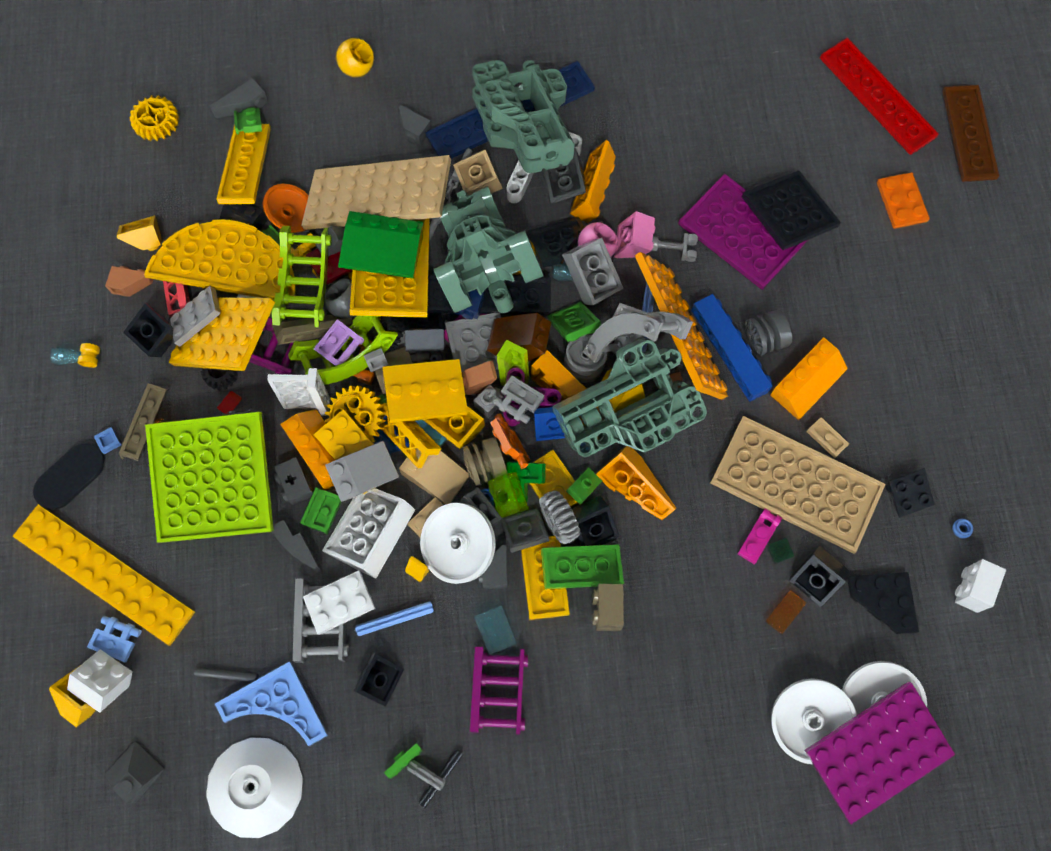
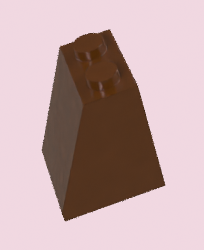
[487,313,551,362]

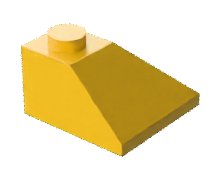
[116,216,162,251]
[49,666,96,727]

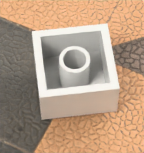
[955,559,1006,613]
[67,649,132,713]

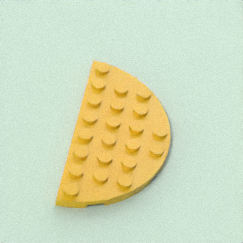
[144,220,296,304]

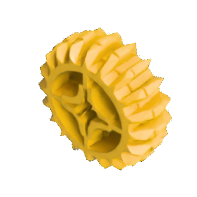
[129,95,179,142]

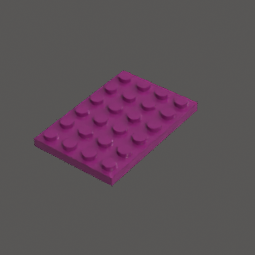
[678,174,808,290]
[805,681,955,824]

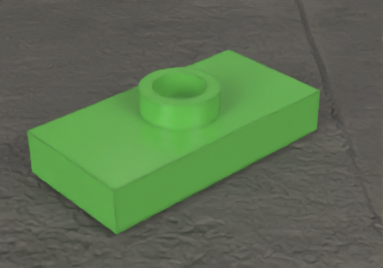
[566,467,602,505]
[384,743,423,779]

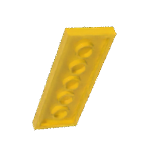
[217,124,271,204]

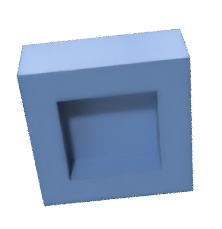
[94,427,122,454]

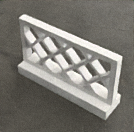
[267,368,330,416]

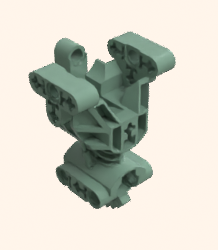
[434,187,544,313]

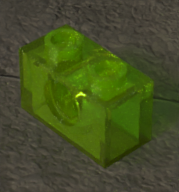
[488,472,529,518]

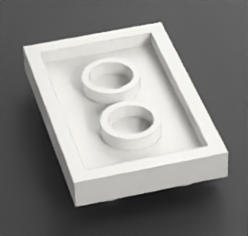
[303,570,375,635]

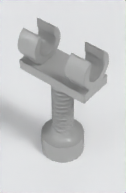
[651,233,698,262]

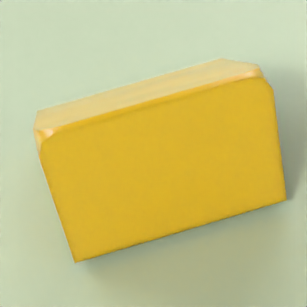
[405,556,429,582]

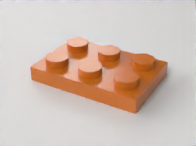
[877,172,930,229]

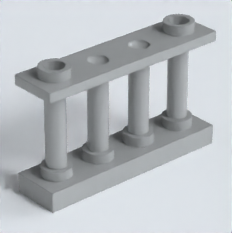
[293,577,349,663]

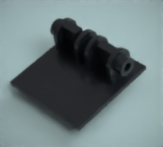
[886,468,935,518]

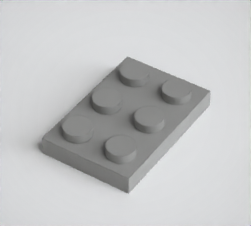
[170,286,221,347]

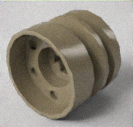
[463,437,507,486]

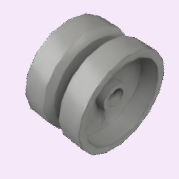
[563,334,607,383]

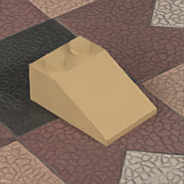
[399,449,469,505]

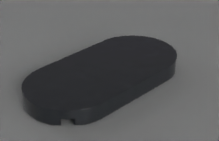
[33,443,104,509]

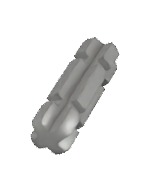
[407,760,446,790]

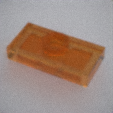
[765,590,806,634]

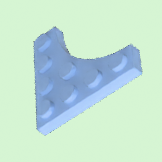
[215,661,328,746]

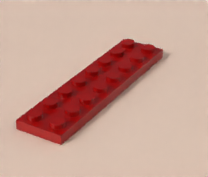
[820,38,939,156]

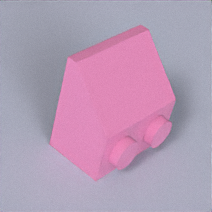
[614,211,655,258]

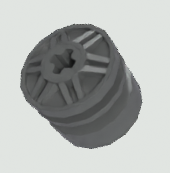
[745,309,792,356]

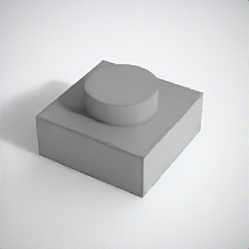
[363,348,388,372]

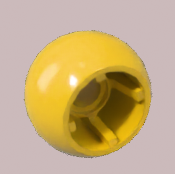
[336,38,374,77]

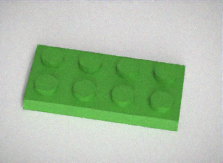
[541,544,624,589]

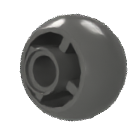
[324,279,355,319]

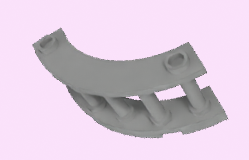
[583,312,693,362]

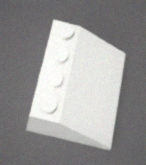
[322,488,415,578]

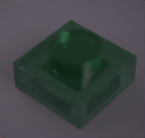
[767,538,794,564]

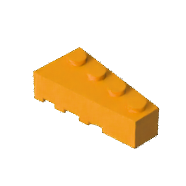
[531,350,600,425]

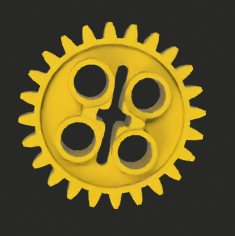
[325,386,386,442]

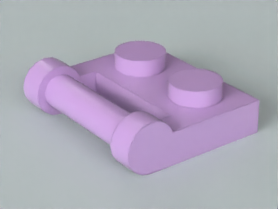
[314,319,365,366]

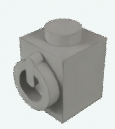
[474,384,504,418]

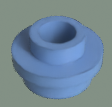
[952,519,973,538]

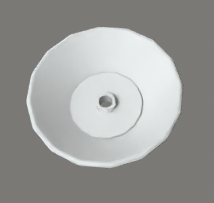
[206,738,303,838]

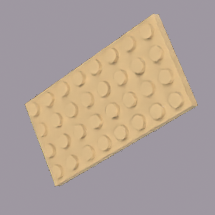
[301,155,451,230]
[711,416,886,554]

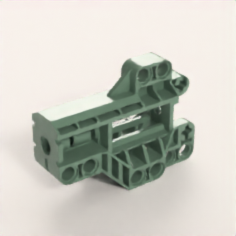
[472,60,575,173]
[552,338,707,457]

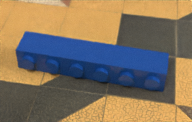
[691,294,772,402]

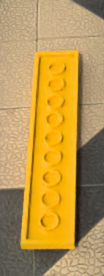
[12,504,195,646]

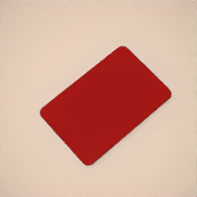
[217,391,242,414]

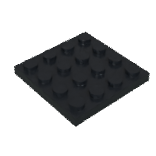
[741,170,841,250]

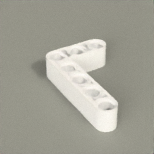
[506,125,582,204]

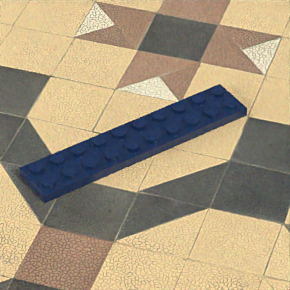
[425,61,595,159]

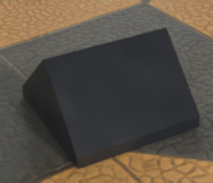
[354,653,404,707]

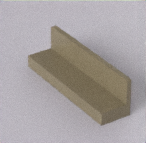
[272,315,353,345]
[119,383,167,461]

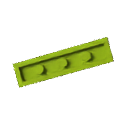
[497,340,529,386]

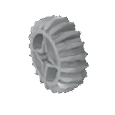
[539,490,580,544]

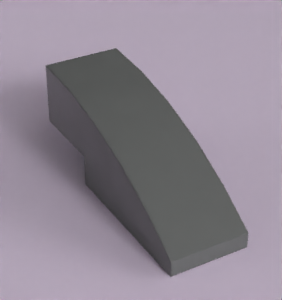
[272,520,321,572]

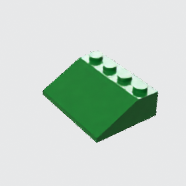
[338,211,423,278]

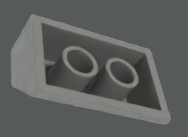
[562,238,624,305]

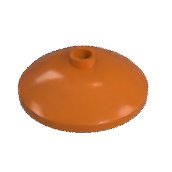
[263,184,309,233]

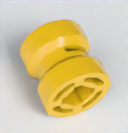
[77,343,100,368]

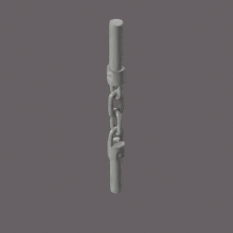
[429,148,473,242]

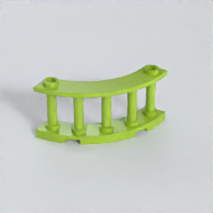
[272,226,331,327]
[288,316,398,385]

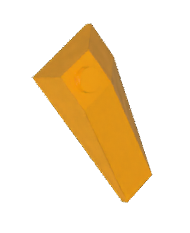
[596,446,676,520]

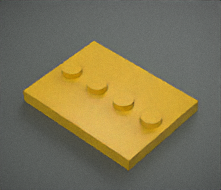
[382,359,468,423]

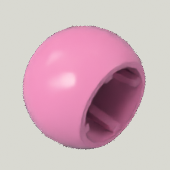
[578,222,618,258]

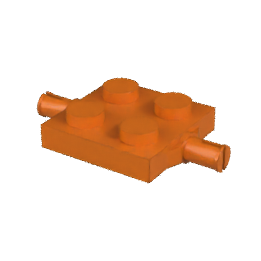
[490,414,530,469]

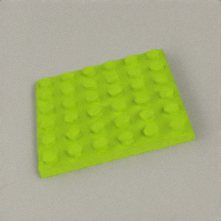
[145,412,274,543]

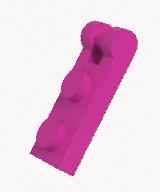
[737,508,782,564]

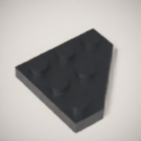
[527,217,584,268]
[847,572,919,634]

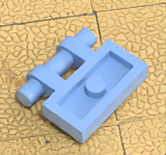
[87,616,141,663]

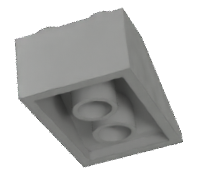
[325,441,399,502]

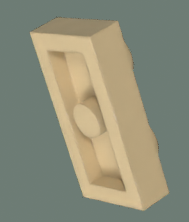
[806,417,849,458]
[407,497,443,538]

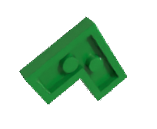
[507,462,546,502]

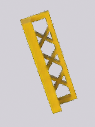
[380,403,442,468]

